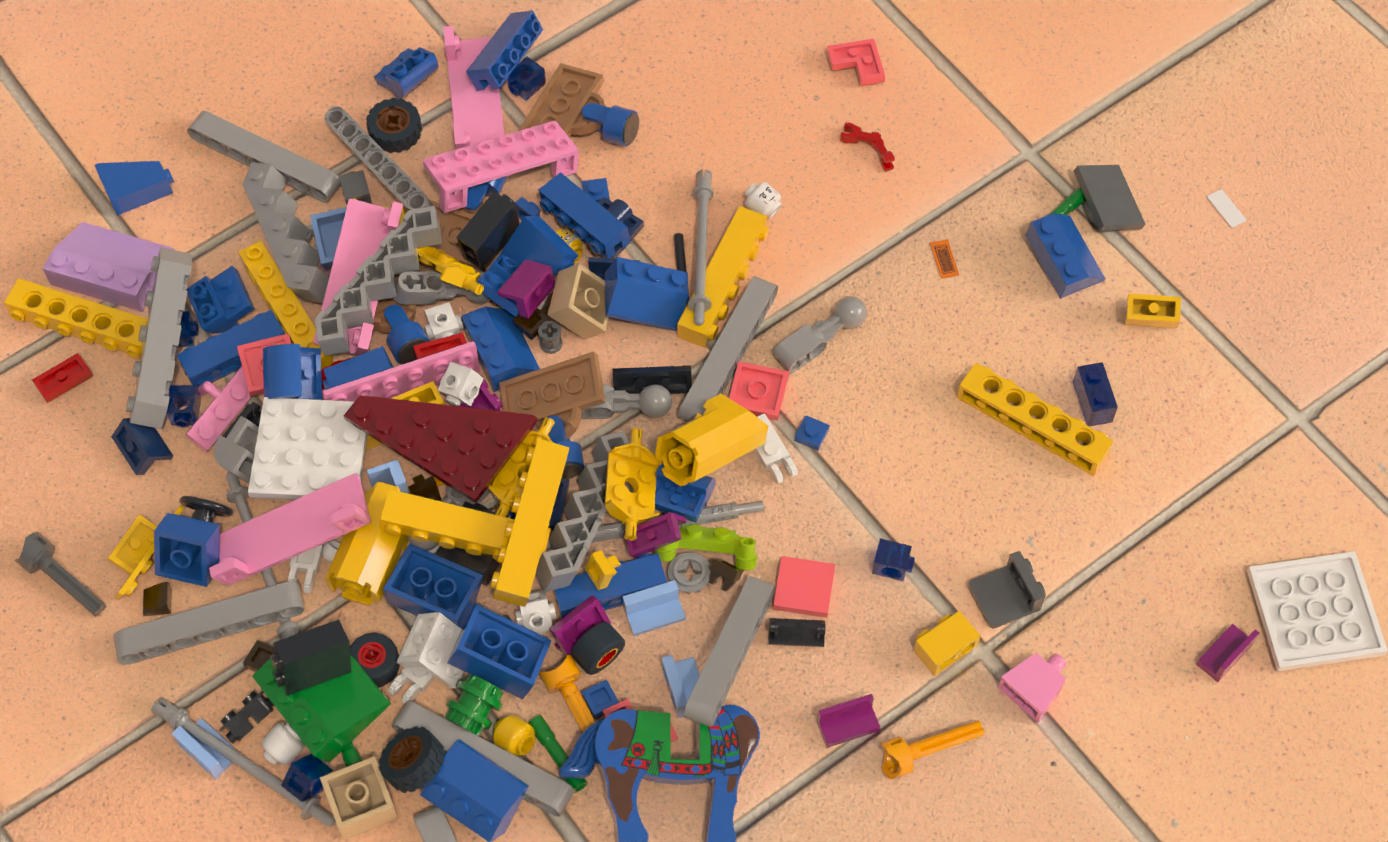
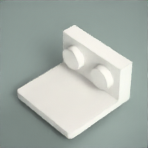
[397,612,464,689]

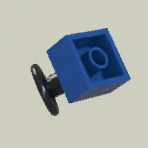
[154,496,233,587]

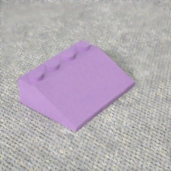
[43,222,174,312]

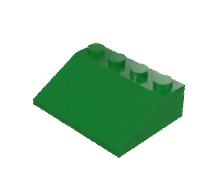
[252,653,391,763]

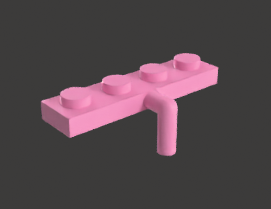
[185,366,252,452]

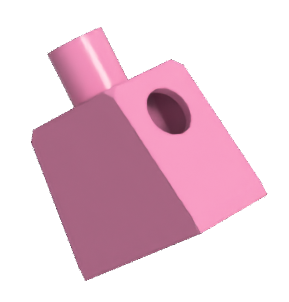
[998,653,1067,723]

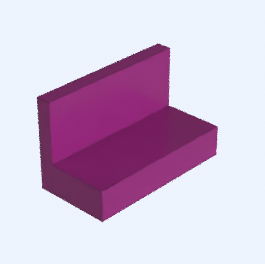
[498,260,555,318]
[624,512,687,558]
[1196,624,1259,682]
[817,694,880,748]

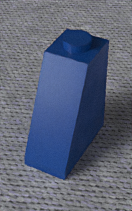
[94,161,174,216]
[499,216,578,275]
[323,346,394,390]

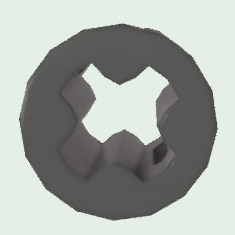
[538,321,563,354]

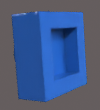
[582,178,610,202]
[515,197,541,221]
[794,415,830,451]
[582,679,619,719]

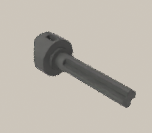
[15,532,106,617]

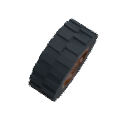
[366,98,422,153]
[378,726,445,793]

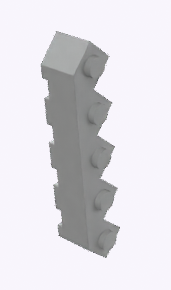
[243,162,329,303]
[315,206,443,356]
[126,247,192,429]
[536,431,630,592]

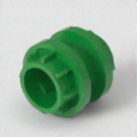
[446,675,503,735]

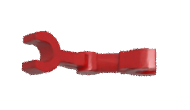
[840,123,895,172]

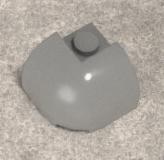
[214,416,259,484]

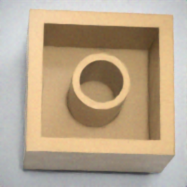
[548,263,609,339]
[320,756,398,840]

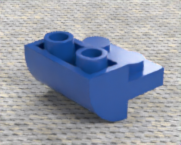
[374,47,438,99]
[477,254,519,317]
[186,266,255,334]
[263,344,322,400]
[655,462,716,523]

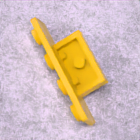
[107,505,184,600]

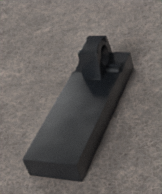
[612,365,692,394]

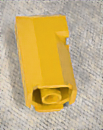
[655,394,769,487]
[325,482,409,606]

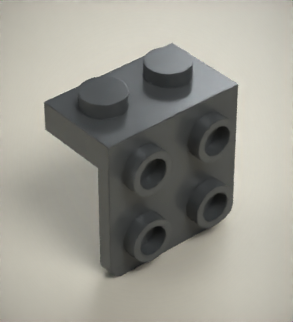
[969,551,1046,629]

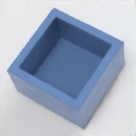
[310,207,347,271]

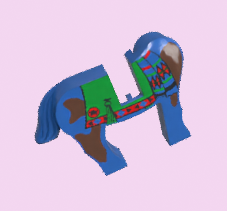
[558,705,760,842]

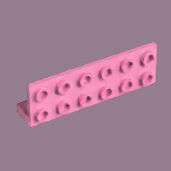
[443,26,504,149]
[423,121,579,213]
[313,199,403,356]
[322,341,481,402]
[209,473,372,586]

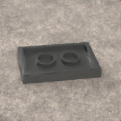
[1074,165,1145,231]

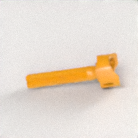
[539,655,596,733]
[879,720,985,780]

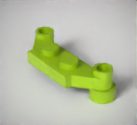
[654,524,757,570]

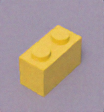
[1125,293,1181,328]
[914,611,981,676]

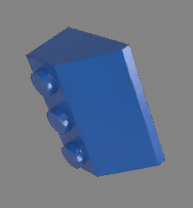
[1025,213,1106,299]
[605,257,689,331]
[461,306,540,392]
[383,544,483,630]
[447,604,552,700]
[420,739,529,842]

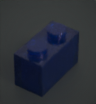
[1073,362,1118,427]

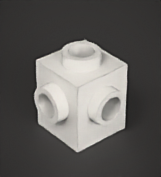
[424,302,463,340]
[437,362,484,406]
[515,590,556,635]

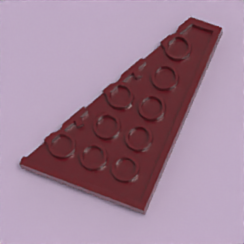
[344,395,538,503]

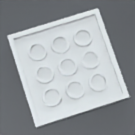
[248,397,368,500]
[1247,551,1388,672]

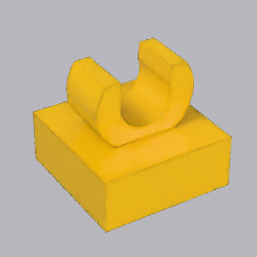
[585,550,621,590]

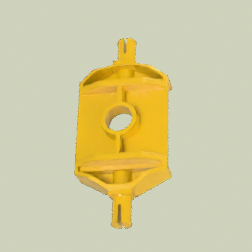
[417,246,484,295]
[488,417,555,517]
[605,428,662,540]

